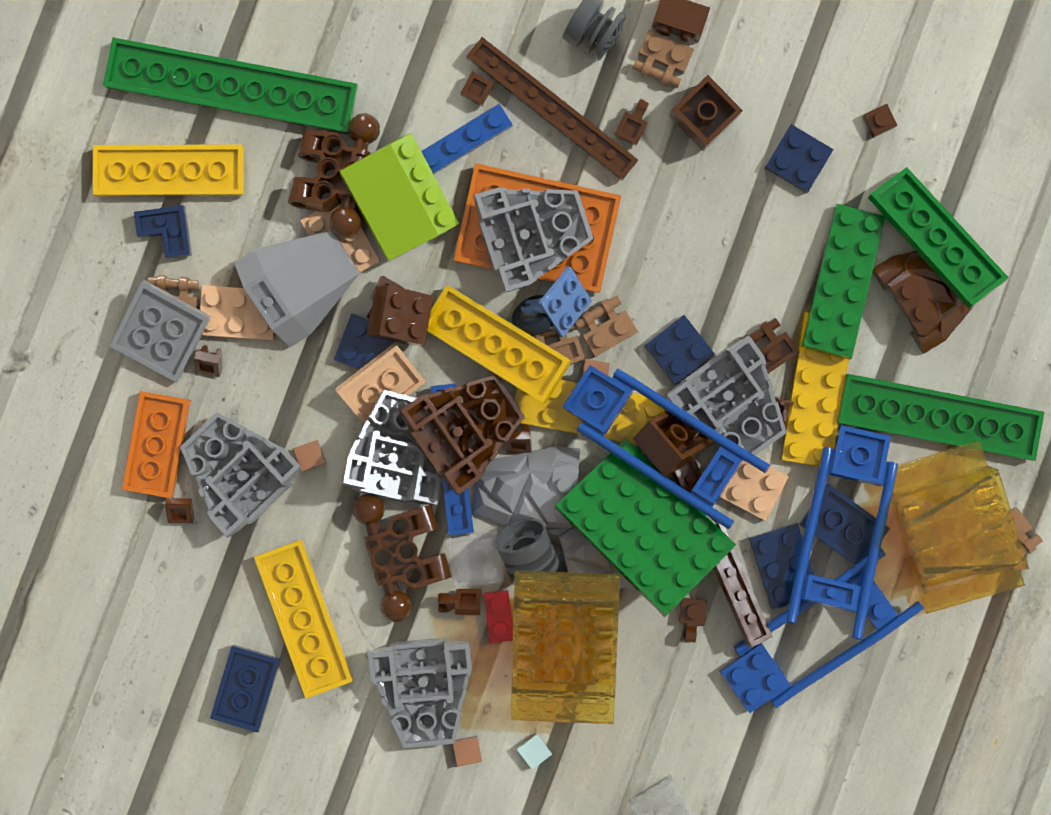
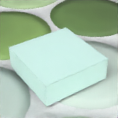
[517,733,552,769]

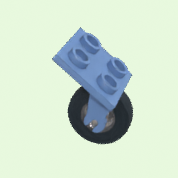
[512,267,592,337]

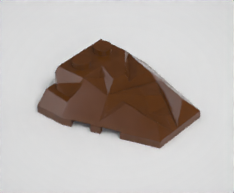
[873,251,975,354]
[399,374,525,495]

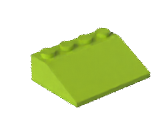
[339,133,459,261]

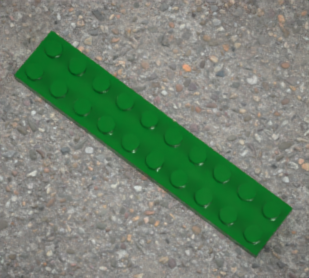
[103,37,358,134]

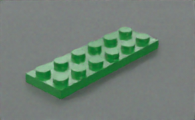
[868,167,1009,309]
[801,204,885,360]

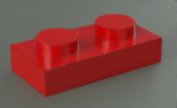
[483,590,515,643]

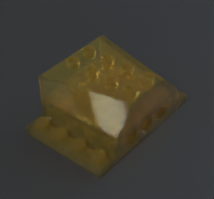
[890,441,1029,614]
[511,570,620,724]

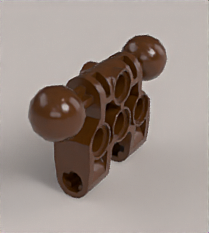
[288,113,380,239]
[353,494,452,622]

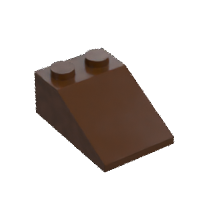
[633,411,715,477]

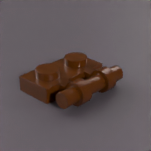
[740,318,800,374]

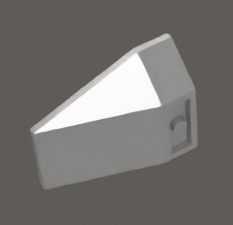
[234,231,360,347]

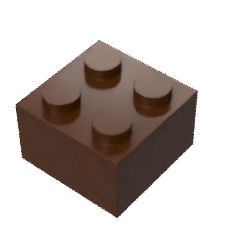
[669,75,743,151]
[367,285,433,346]

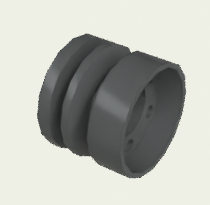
[562,0,626,61]
[495,519,559,586]

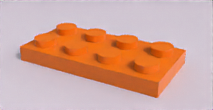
[122,391,191,498]

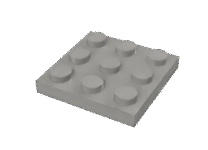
[109,280,211,383]

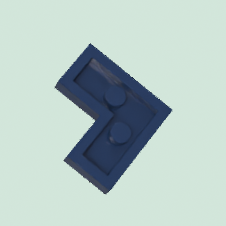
[134,205,192,259]

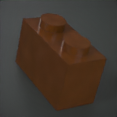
[652,0,710,43]

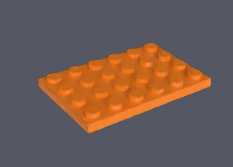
[454,163,622,294]

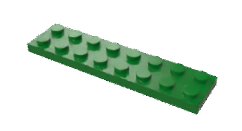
[837,374,1045,461]

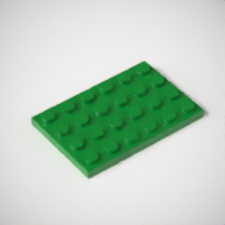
[555,438,736,617]

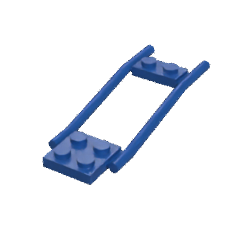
[562,365,771,529]
[786,425,898,640]
[720,548,924,713]

